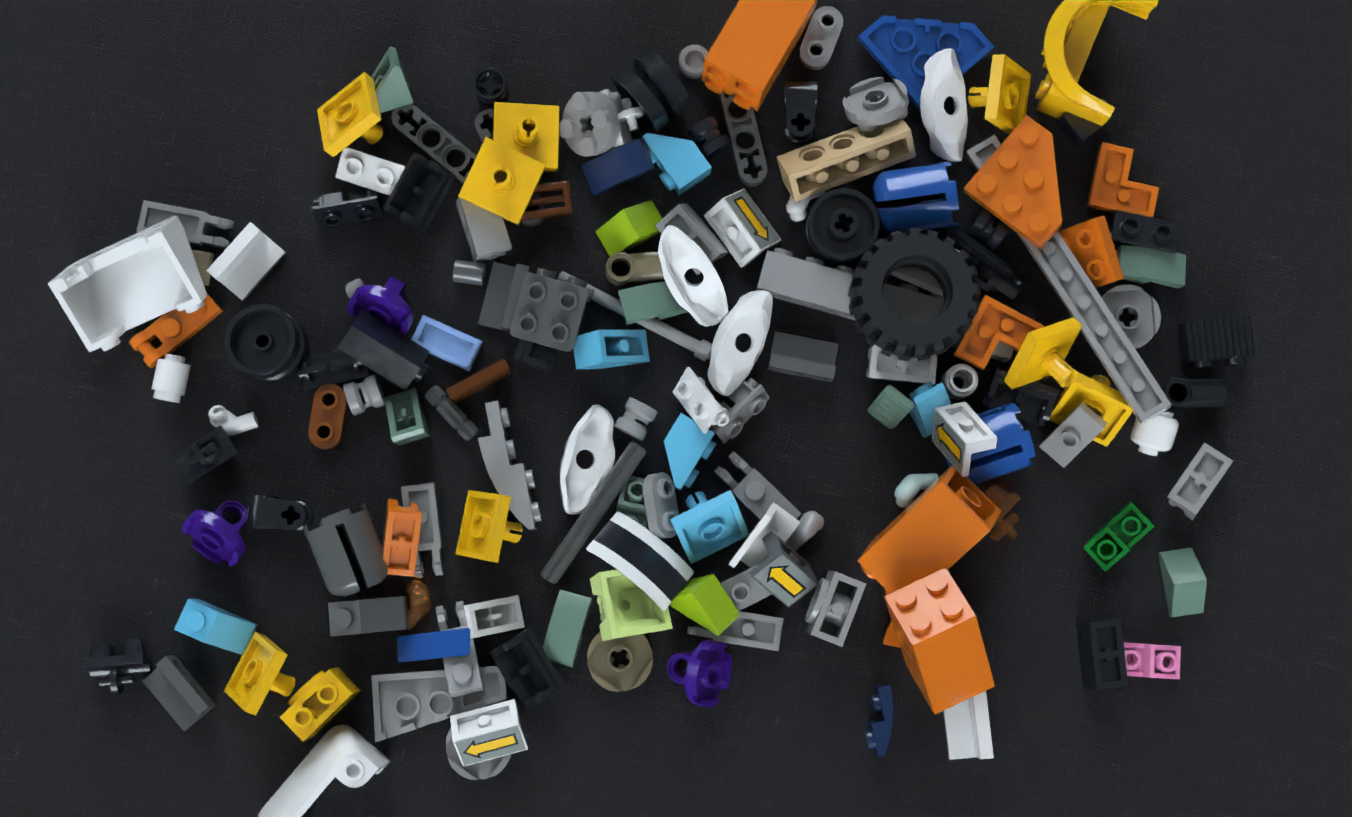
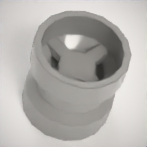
[343,374,386,416]
[614,397,658,441]

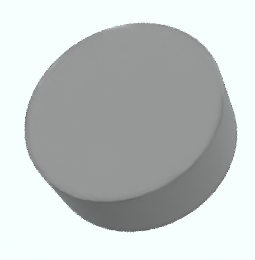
[679,45,708,79]

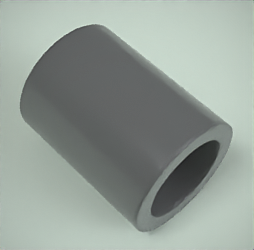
[453,260,486,286]

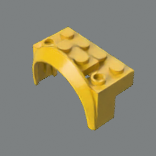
[1035,0,1159,126]

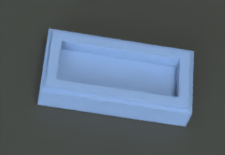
[411,315,483,372]

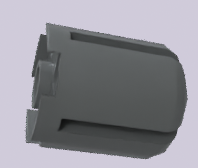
[303,503,389,597]

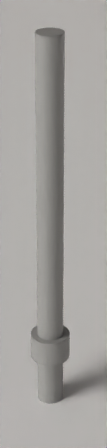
[558,271,712,362]

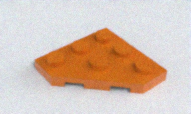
[963,115,1062,250]

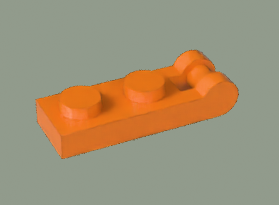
[129,291,223,368]

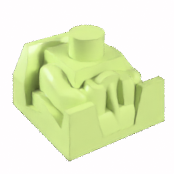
[590,570,673,641]

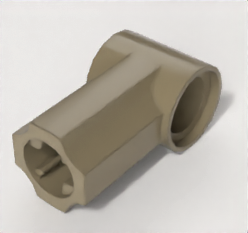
[605,252,665,286]

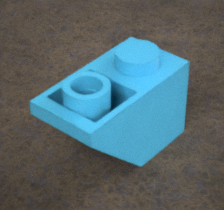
[642,133,712,196]
[909,381,951,438]
[664,413,717,491]

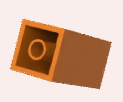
[701,0,818,111]
[857,465,1001,595]
[884,568,995,715]

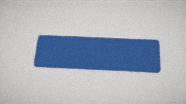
[397,628,470,663]

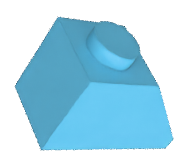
[574,330,650,370]
[174,598,258,655]

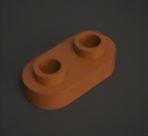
[308,384,348,450]

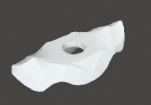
[920,48,968,162]
[658,225,729,327]
[707,290,773,396]
[560,405,615,515]

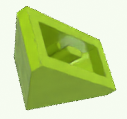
[595,200,662,257]
[669,574,739,636]

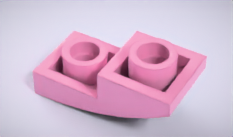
[1124,642,1181,680]

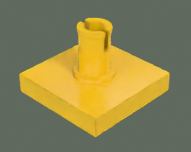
[968,54,1031,135]
[317,72,383,157]
[493,102,559,172]
[458,137,546,225]
[1004,317,1083,390]
[1049,372,1133,447]
[455,490,523,563]
[224,631,295,716]

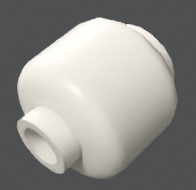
[1131,410,1179,456]

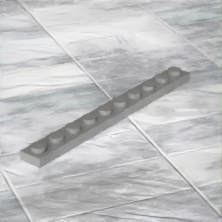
[967,135,1172,425]

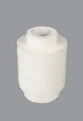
[151,354,191,403]
[941,364,978,400]

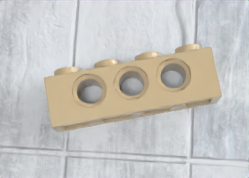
[777,119,916,202]

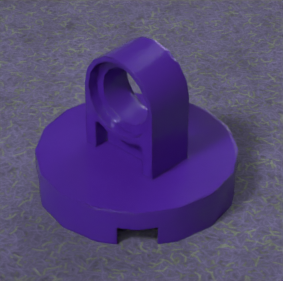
[348,277,413,335]
[182,500,247,566]
[667,640,732,708]

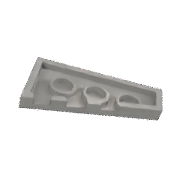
[371,666,508,743]

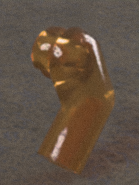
[406,579,431,631]

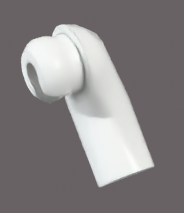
[786,191,826,222]
[208,405,259,436]

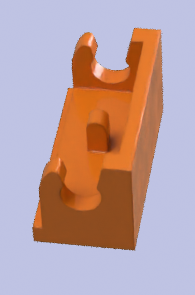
[382,499,422,577]

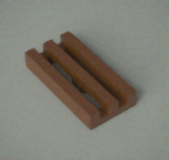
[508,181,573,223]
[446,359,512,403]

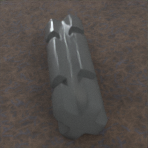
[425,385,479,441]

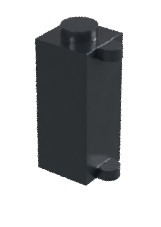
[337,309,429,390]

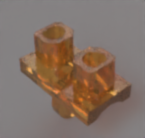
[980,483,1021,542]

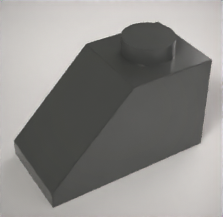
[328,596,408,637]

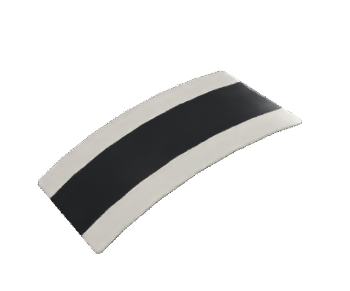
[586,512,694,611]

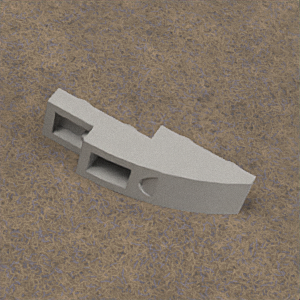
[478,401,542,530]

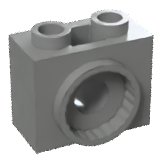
[805,571,866,647]

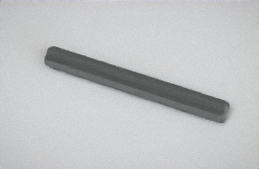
[541,442,646,584]

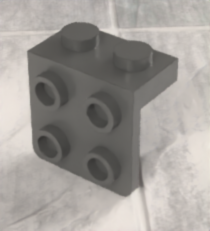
[510,268,595,352]

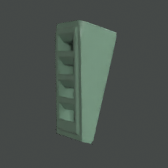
[867,385,915,429]

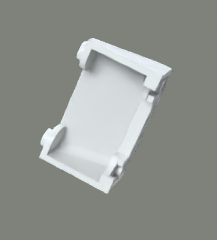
[48,216,207,352]
[258,724,391,817]

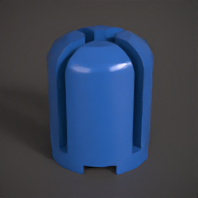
[872,162,959,234]
[944,402,1035,484]

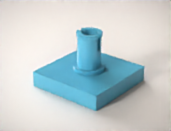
[670,490,749,564]

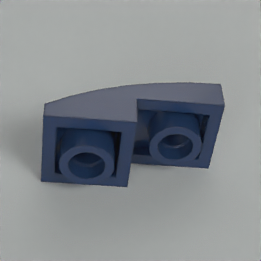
[582,138,654,196]
[864,683,893,757]

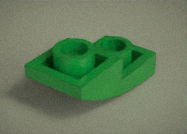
[1083,501,1155,572]

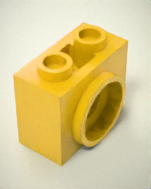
[280,667,361,742]

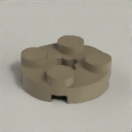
[587,632,653,692]

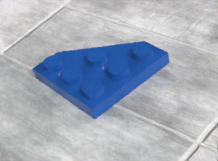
[857,15,994,111]

